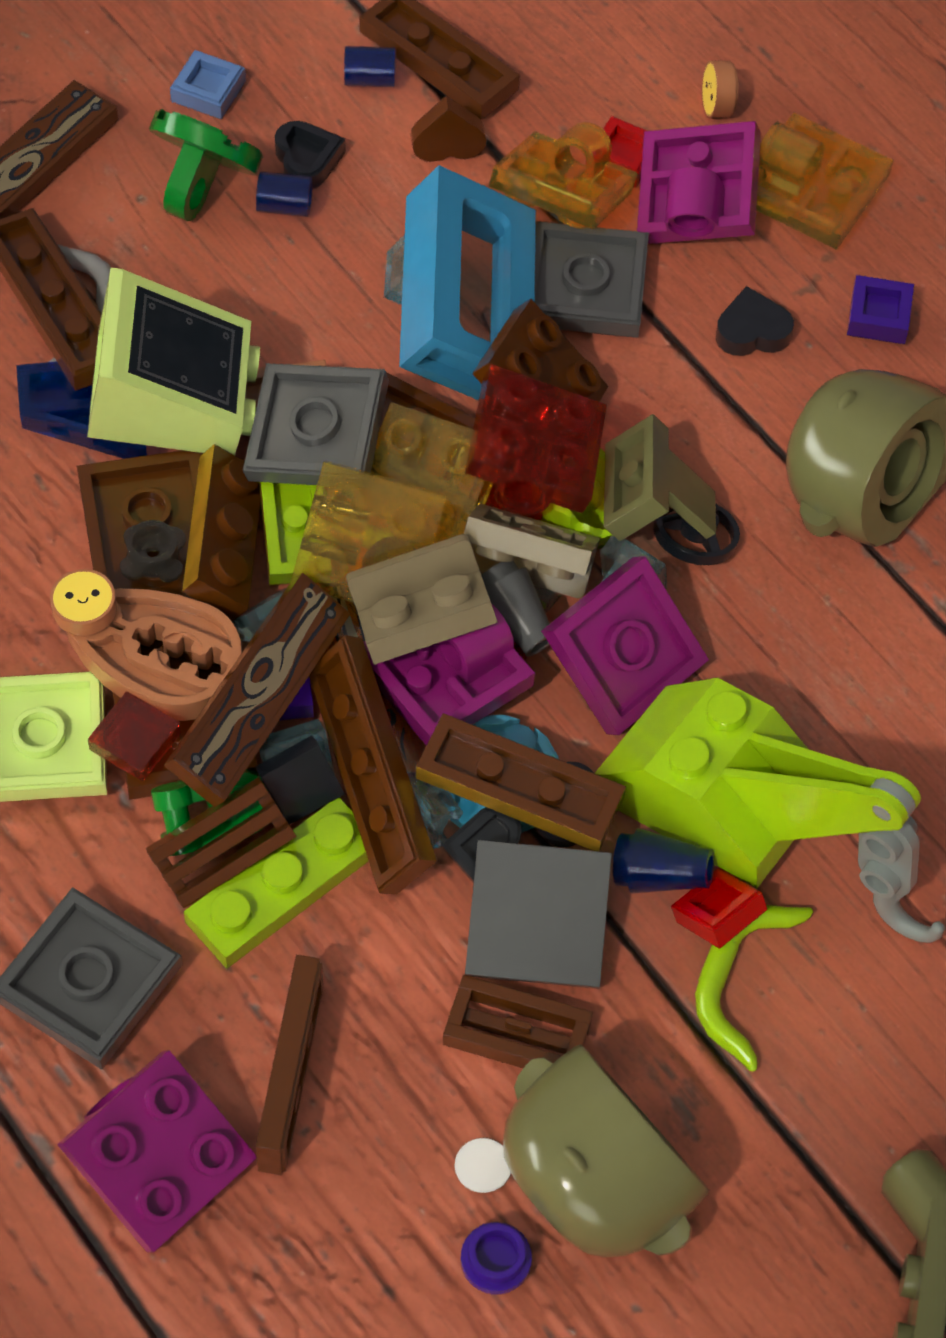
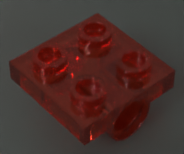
[465,364,607,515]

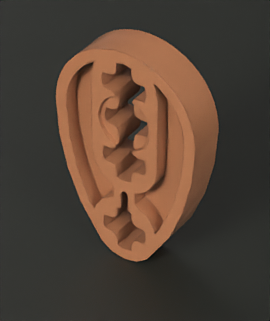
[67,588,242,721]

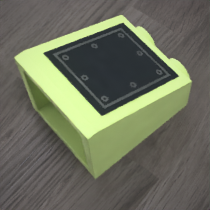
[87,267,260,456]

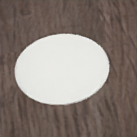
[455,1138,511,1193]

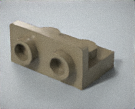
[464,503,600,598]
[346,534,498,665]

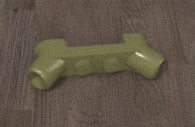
[881,1149,946,1338]

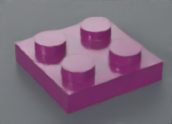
[541,556,709,735]

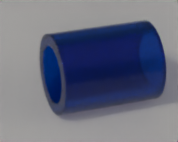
[344,46,395,87]
[256,171,313,217]

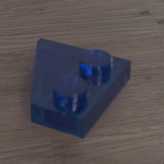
[16,361,147,459]

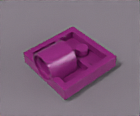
[637,121,761,244]
[363,603,535,746]
[57,1050,257,1253]

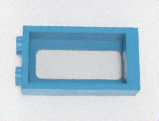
[399,165,536,404]

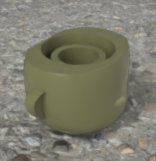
[786,369,946,547]
[503,1044,709,1257]

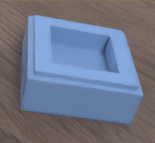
[170,50,246,120]

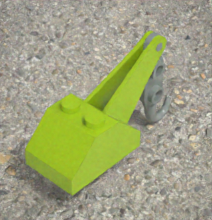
[594,677,945,943]

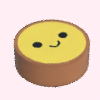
[702,60,738,118]
[50,569,117,636]

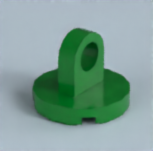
[149,109,263,221]

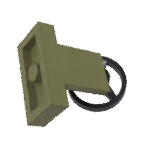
[604,414,740,565]

